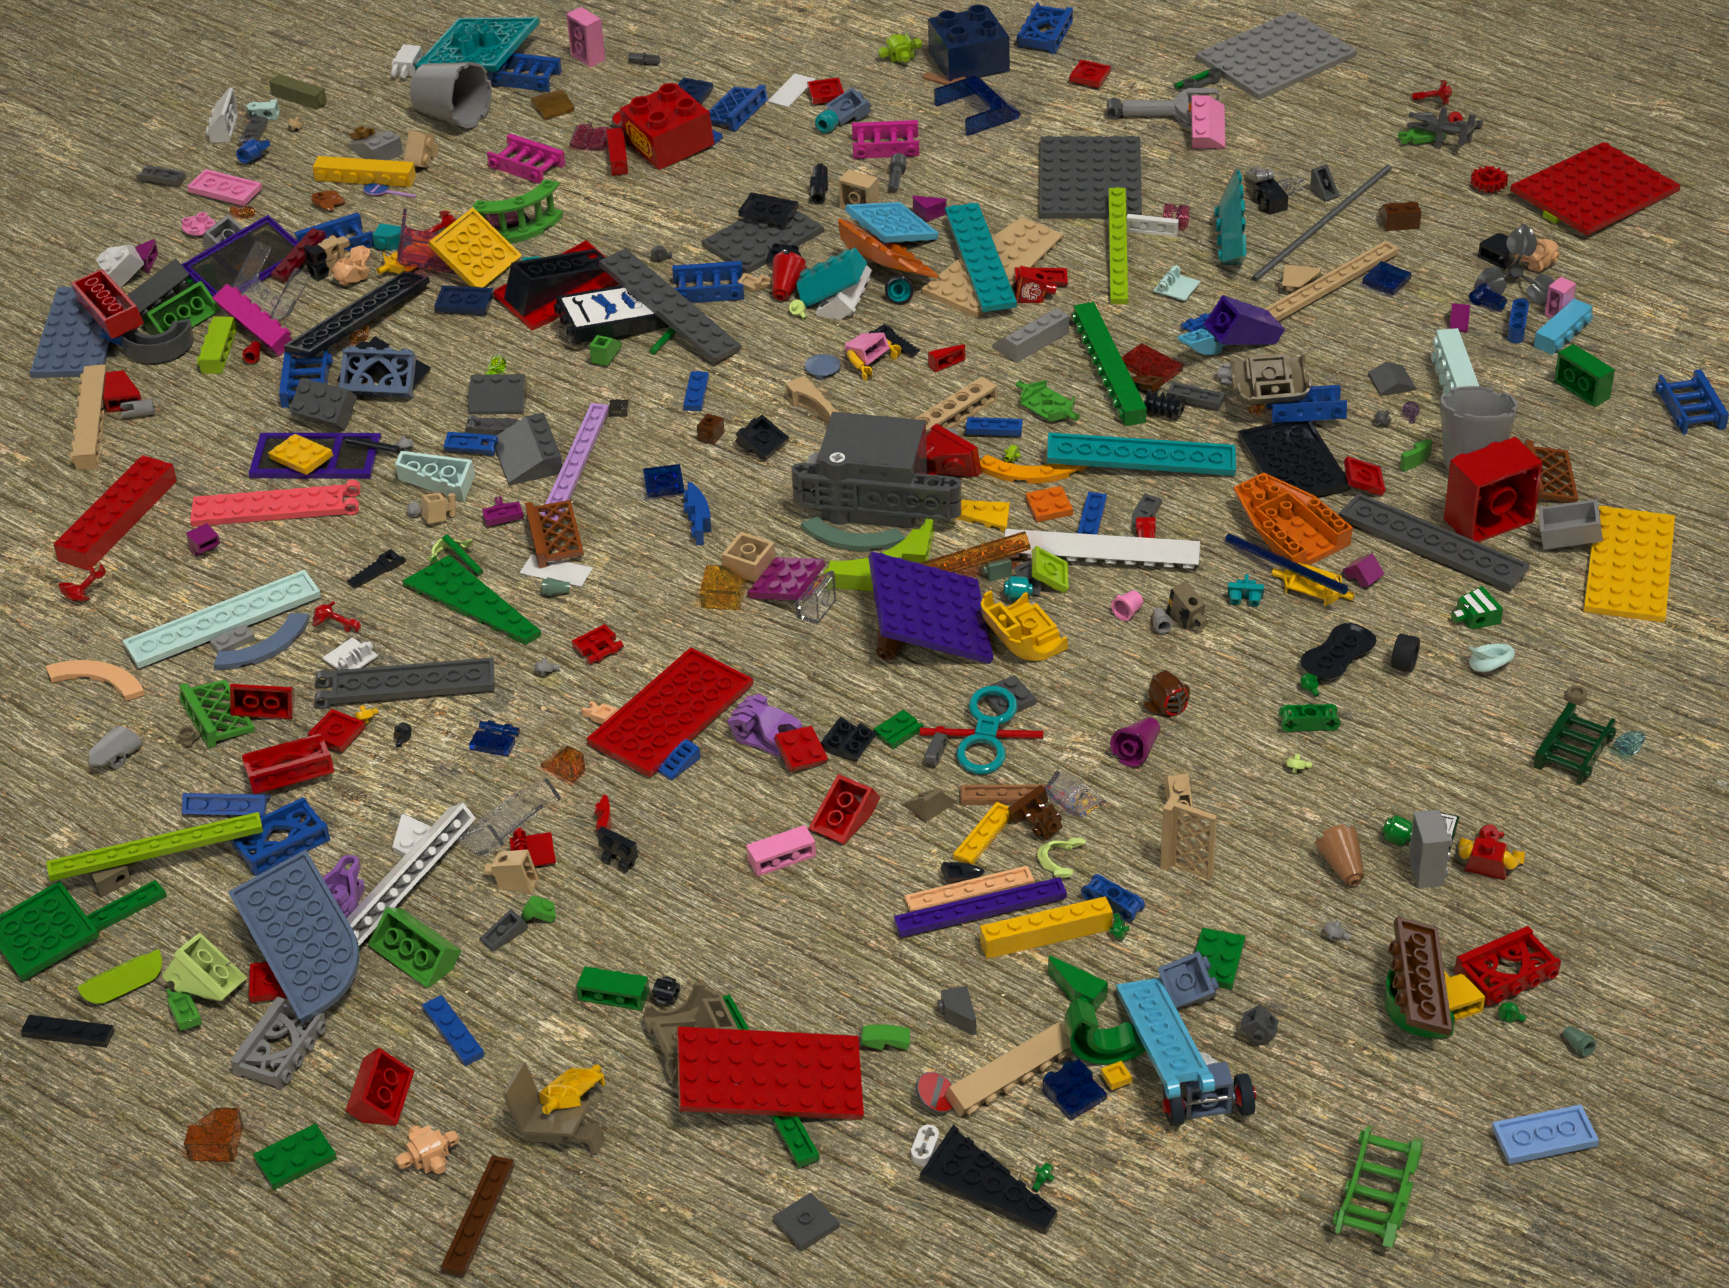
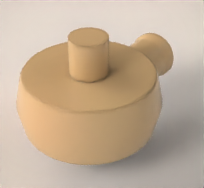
[287,116,303,131]

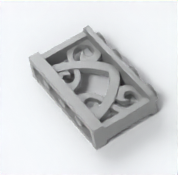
[230,997,327,1090]

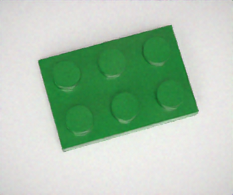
[1195,928,1246,990]
[253,1123,337,1190]

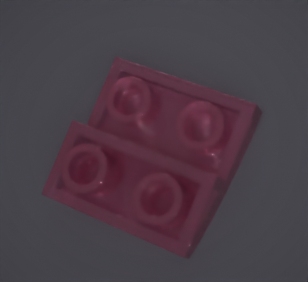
[570,124,610,151]

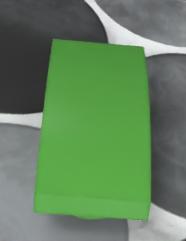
[1400,439,1433,472]
[861,1024,910,1050]

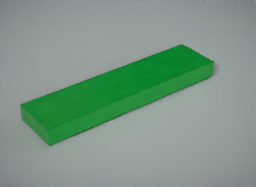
[86,880,167,932]

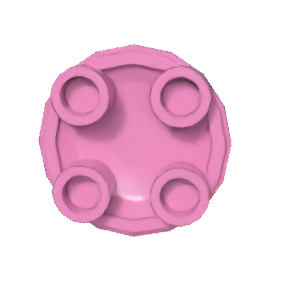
[182,212,216,236]

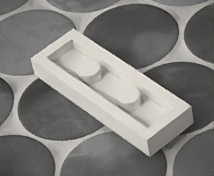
[1127,214,1179,237]

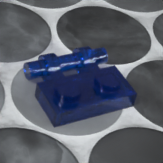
[469,720,520,757]

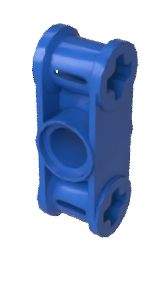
[1081,874,1145,923]

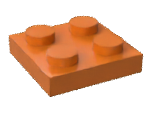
[1025,486,1073,522]

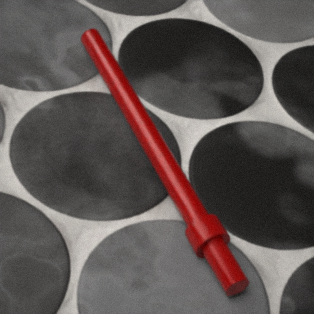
[920,726,1043,739]

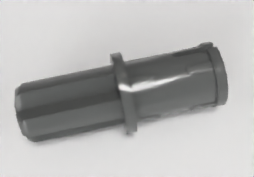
[628,52,660,65]

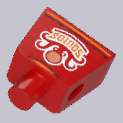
[1015,265,1057,303]

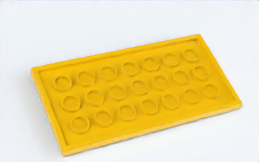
[1584,506,1675,623]

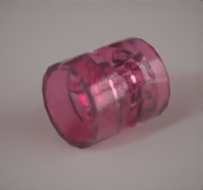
[1163,203,1190,228]

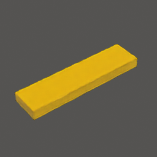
[953,802,1010,865]

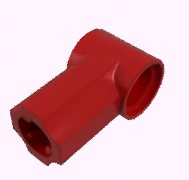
[1136,517,1156,538]

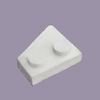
[392,814,431,857]

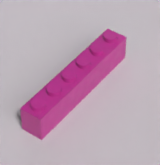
[212,284,293,357]

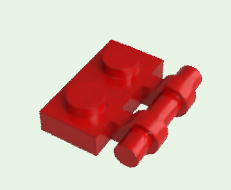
[572,624,624,664]

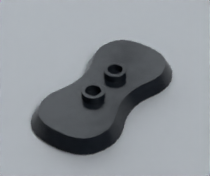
[1300,623,1377,681]

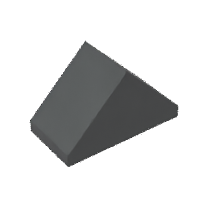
[1310,164,1340,201]

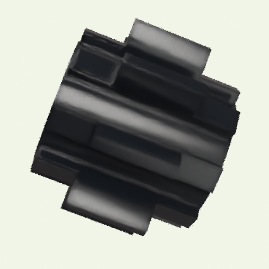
[652,976,680,1005]

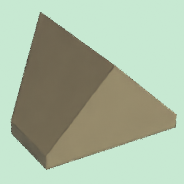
[904,788,957,822]

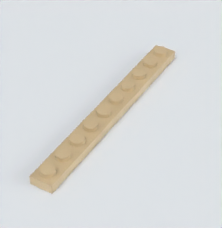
[1265,241,1399,321]

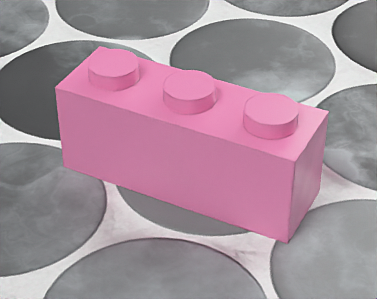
[746,825,816,877]

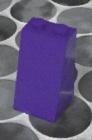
[1204,295,1286,345]

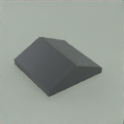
[1368,361,1416,396]

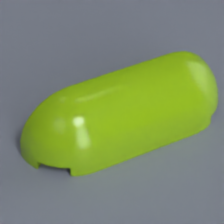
[76,949,162,1003]

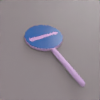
[363,183,416,198]

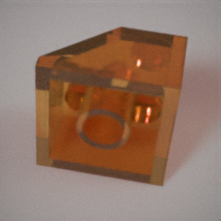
[184,1107,244,1162]

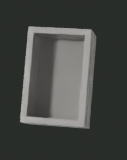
[1538,499,1603,550]
[1409,810,1452,889]

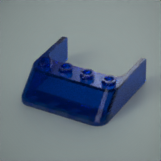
[934,75,1020,136]

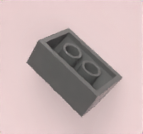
[469,374,527,414]

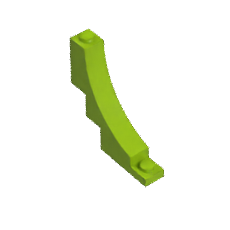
[824,519,934,592]

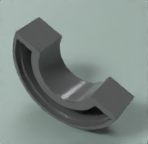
[120,319,194,365]

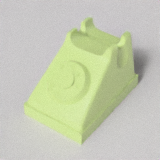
[162,933,247,1001]

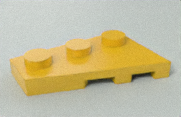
[954,500,1010,532]

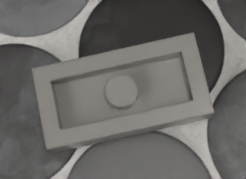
[210,624,255,653]

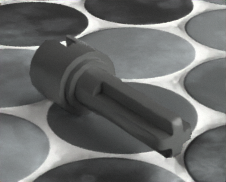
[888,153,907,193]

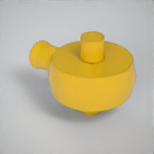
[355,705,378,724]

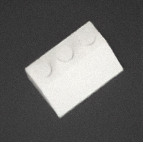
[206,88,238,143]

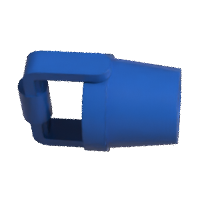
[236,139,271,163]

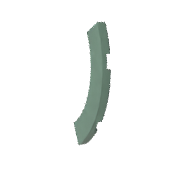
[801,516,905,551]

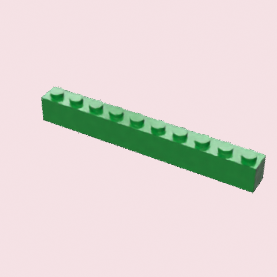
[1071,302,1147,426]

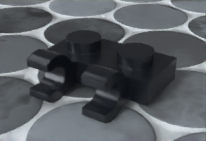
[597,827,638,873]

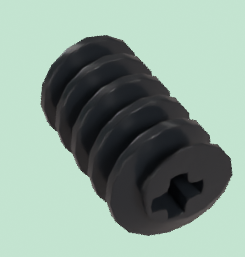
[1144,389,1186,420]

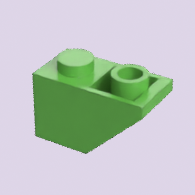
[589,335,622,366]

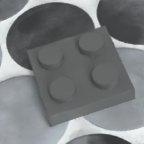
[983,675,1036,716]

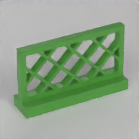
[179,680,255,748]

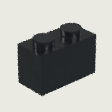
[1253,179,1289,215]

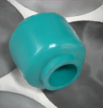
[815,109,839,133]
[1004,576,1033,602]

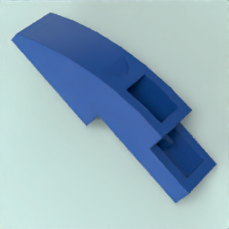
[684,482,712,545]

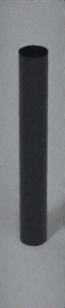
[345,436,399,453]

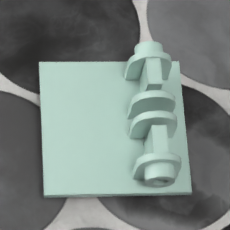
[1153,265,1201,301]

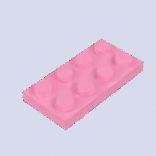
[187,169,262,206]

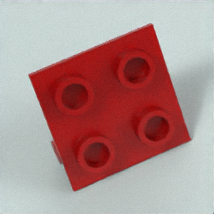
[509,828,556,867]

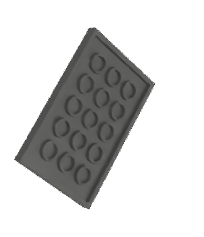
[701,210,824,274]

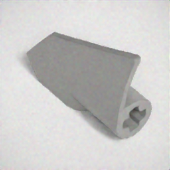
[89,726,142,769]

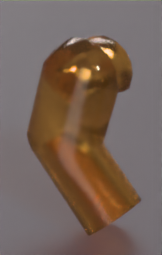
[349,325,370,344]

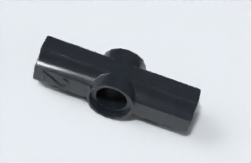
[810,163,828,205]

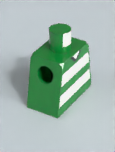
[1451,586,1503,629]

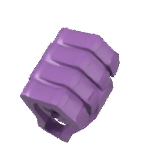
[727,694,802,756]
[322,855,365,918]

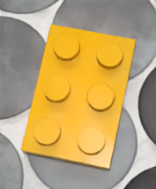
[268,434,333,475]

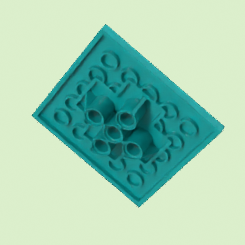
[414,17,540,72]

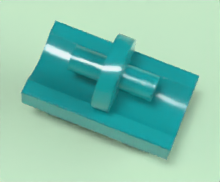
[1228,574,1264,606]

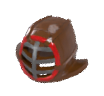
[1143,670,1190,717]

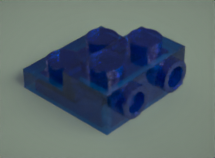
[1042,1059,1107,1121]

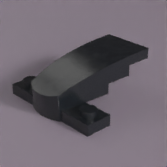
[337,336,431,391]

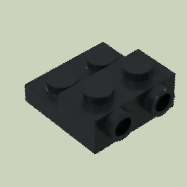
[735,414,789,461]

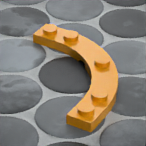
[980,454,1089,484]

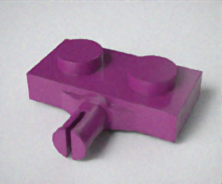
[482,496,524,526]

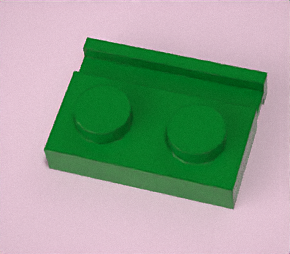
[873,709,924,749]

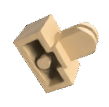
[403,130,439,167]

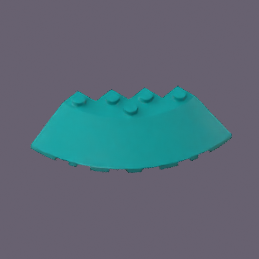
[1214,169,1246,265]

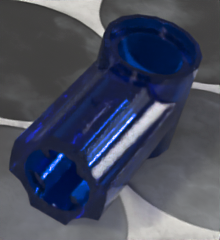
[1469,283,1507,312]

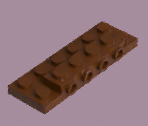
[1388,916,1452,1036]

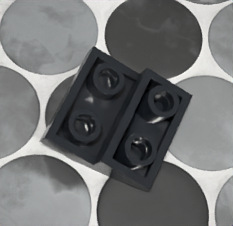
[821,716,877,762]

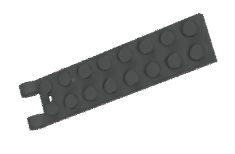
[315,657,495,709]

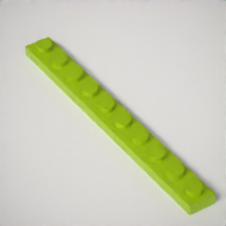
[1109,187,1128,304]
[46,812,263,882]

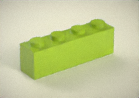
[197,317,237,374]

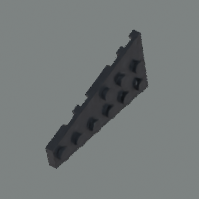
[920,1124,1057,1233]

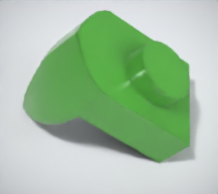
[521,895,556,923]

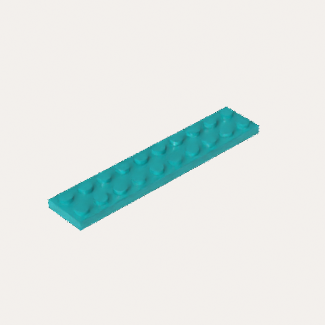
[945,203,1017,312]
[1047,432,1236,476]

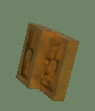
[531,89,574,120]

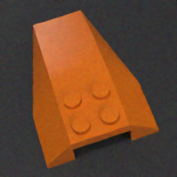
[838,218,939,278]

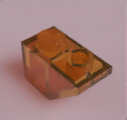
[540,745,586,783]

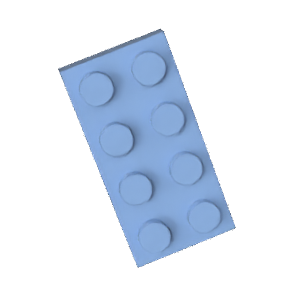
[1492,1105,1599,1164]

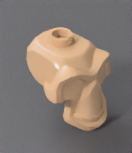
[1513,239,1560,272]
[332,246,370,285]

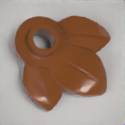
[311,190,345,211]

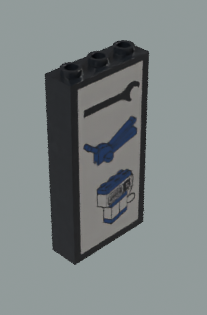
[554,285,670,344]

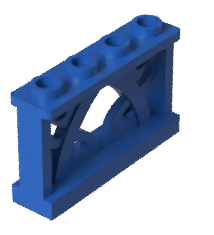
[1017,3,1073,54]
[231,797,330,876]

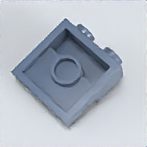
[826,87,871,125]
[1158,951,1219,1010]

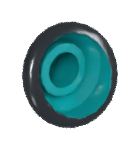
[884,275,914,305]

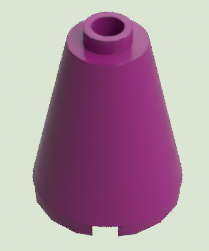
[1110,717,1161,767]

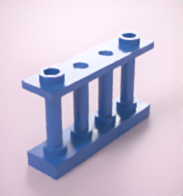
[487,53,562,92]
[294,212,374,254]
[672,261,744,303]
[279,349,333,408]
[1655,369,1729,435]
[1266,385,1347,423]

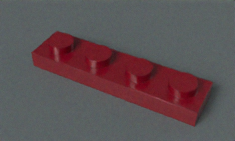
[271,228,327,282]

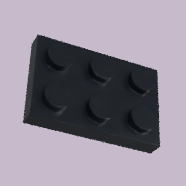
[738,192,799,226]

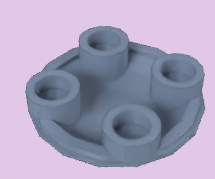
[805,354,840,380]

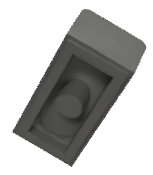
[479,909,529,952]

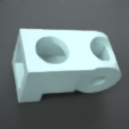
[247,99,280,121]

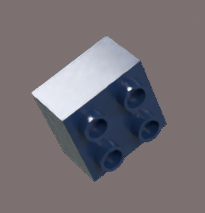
[928,4,1010,82]

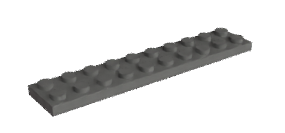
[599,248,741,364]
[1339,493,1530,591]

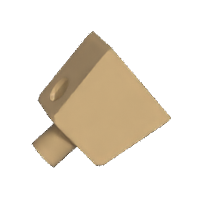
[484,850,539,894]

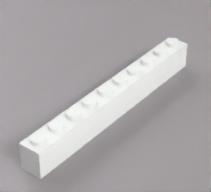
[1004,529,1200,569]
[346,803,476,946]

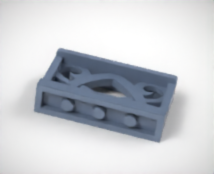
[338,346,417,398]

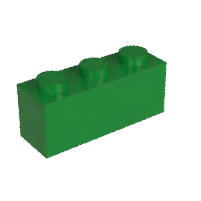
[576,966,650,1011]

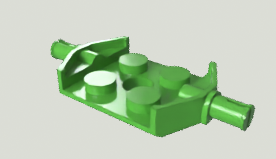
[1016,380,1080,422]

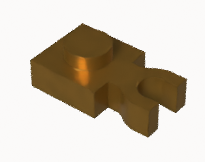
[349,125,376,140]

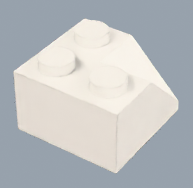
[96,244,144,288]

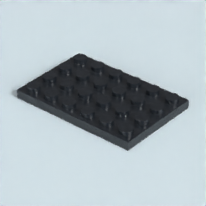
[1238,421,1351,497]

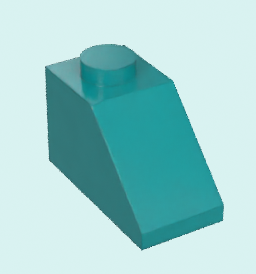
[372,223,413,251]

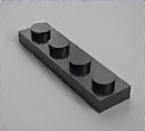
[21,1015,114,1048]

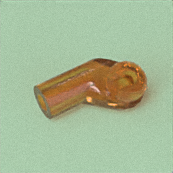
[230,205,255,219]

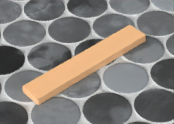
[904,866,1035,912]

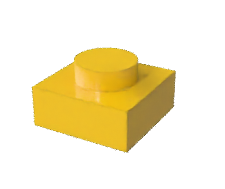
[1101,1061,1132,1090]

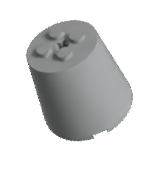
[410,62,492,128]
[1440,386,1518,469]

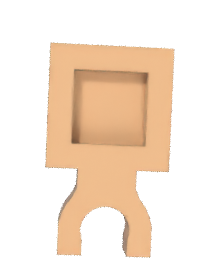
[581,701,618,724]

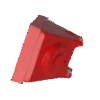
[926,423,982,477]

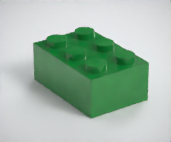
[1554,344,1615,407]

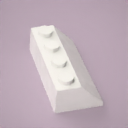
[815,265,872,320]

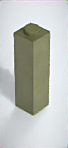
[269,74,327,110]

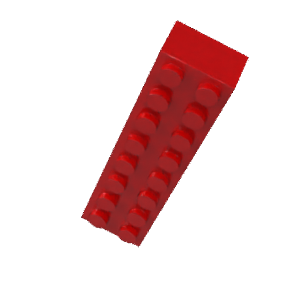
[53,455,177,571]

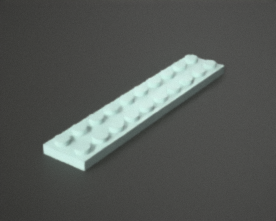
[123,570,321,669]

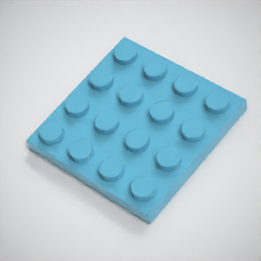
[845,202,939,244]

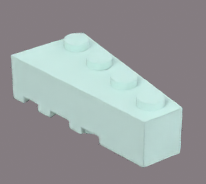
[395,451,475,502]

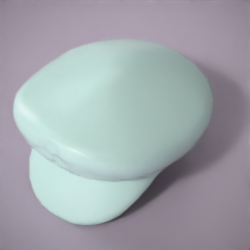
[1469,644,1515,672]

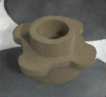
[175,726,200,746]

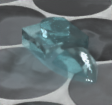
[1613,731,1645,756]

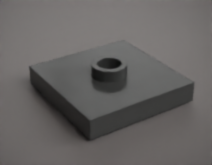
[773,1193,840,1251]

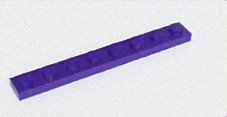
[894,877,1067,937]

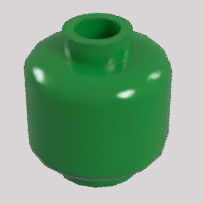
[1382,815,1412,846]

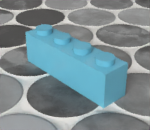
[1534,299,1593,355]

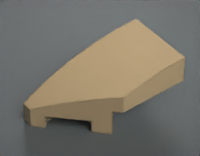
[738,272,772,292]

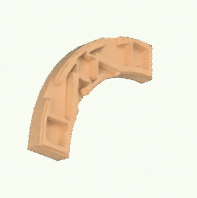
[46,660,145,701]

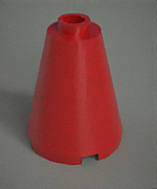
[772,252,807,301]

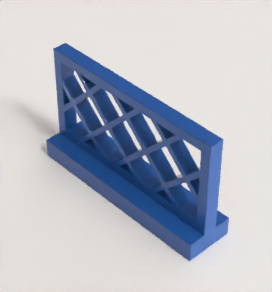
[709,85,768,132]

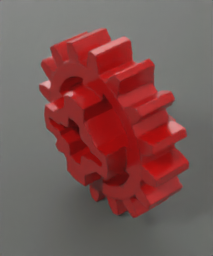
[1471,165,1508,193]

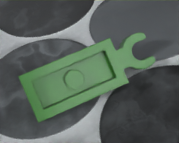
[1398,129,1446,144]
[167,988,202,1030]

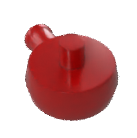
[1447,111,1463,122]
[1479,824,1504,841]

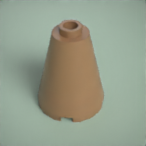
[1315,824,1364,886]

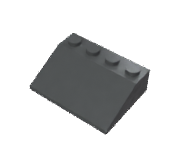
[495,412,562,486]

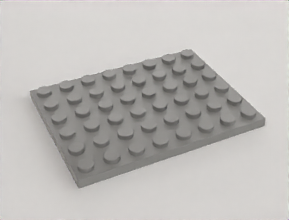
[1196,11,1357,100]

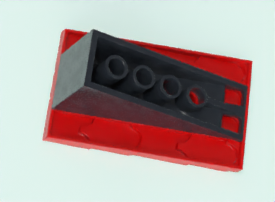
[493,240,619,331]

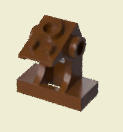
[1008,785,1063,839]

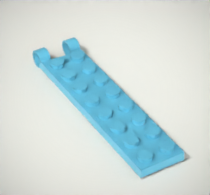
[1116,978,1215,1099]

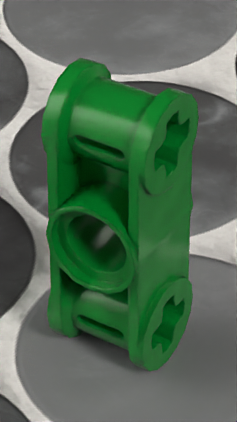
[1278,703,1341,732]

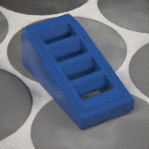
[657,739,701,781]

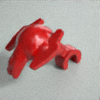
[1412,80,1453,105]
[417,210,456,239]
[58,564,106,601]
[312,601,361,633]

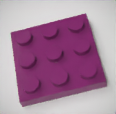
[747,557,825,600]

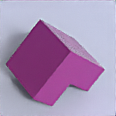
[186,523,220,557]
[1342,553,1385,588]

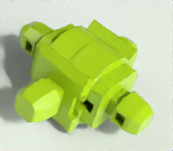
[878,33,922,63]

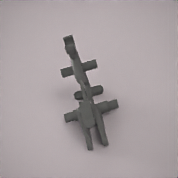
[1407,107,1483,148]

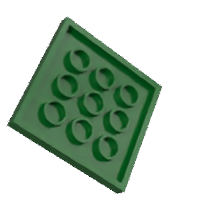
[0,880,100,981]

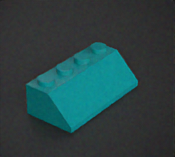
[797,247,867,307]

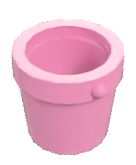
[1111,590,1143,621]

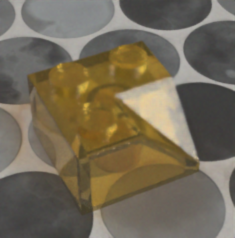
[700,565,746,610]

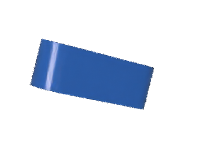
[1507,298,1529,344]

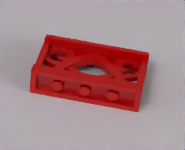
[242,733,335,794]
[1454,926,1561,1006]

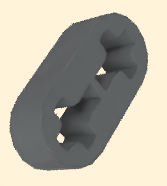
[925,732,948,766]

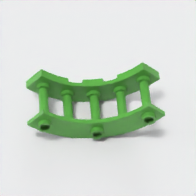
[472,180,563,243]
[1333,1125,1424,1248]

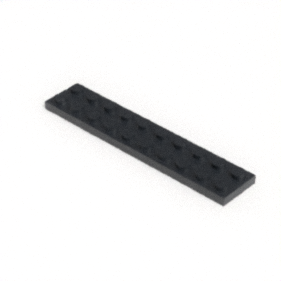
[284,271,430,358]

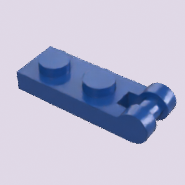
[444,432,498,456]

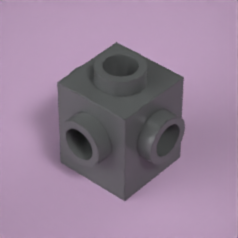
[1240,1005,1279,1045]

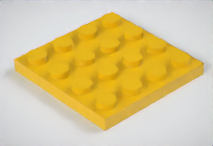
[428,207,522,288]

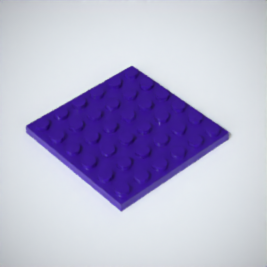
[868,551,994,664]

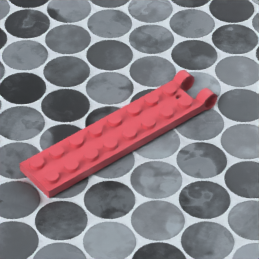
[190,480,361,527]

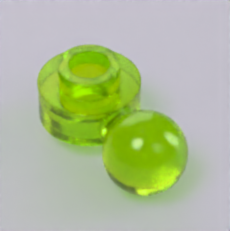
[485,355,506,375]

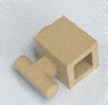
[422,492,456,524]

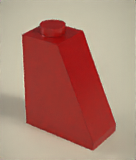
[103,370,142,413]

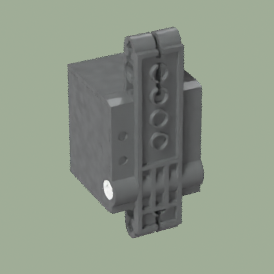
[791,412,962,528]

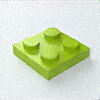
[1031,546,1069,593]

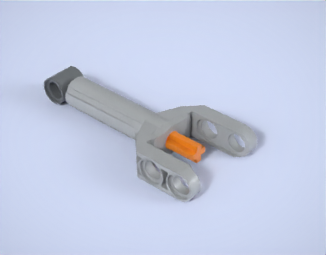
[1107,88,1220,129]

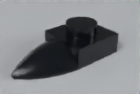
[940,862,985,884]

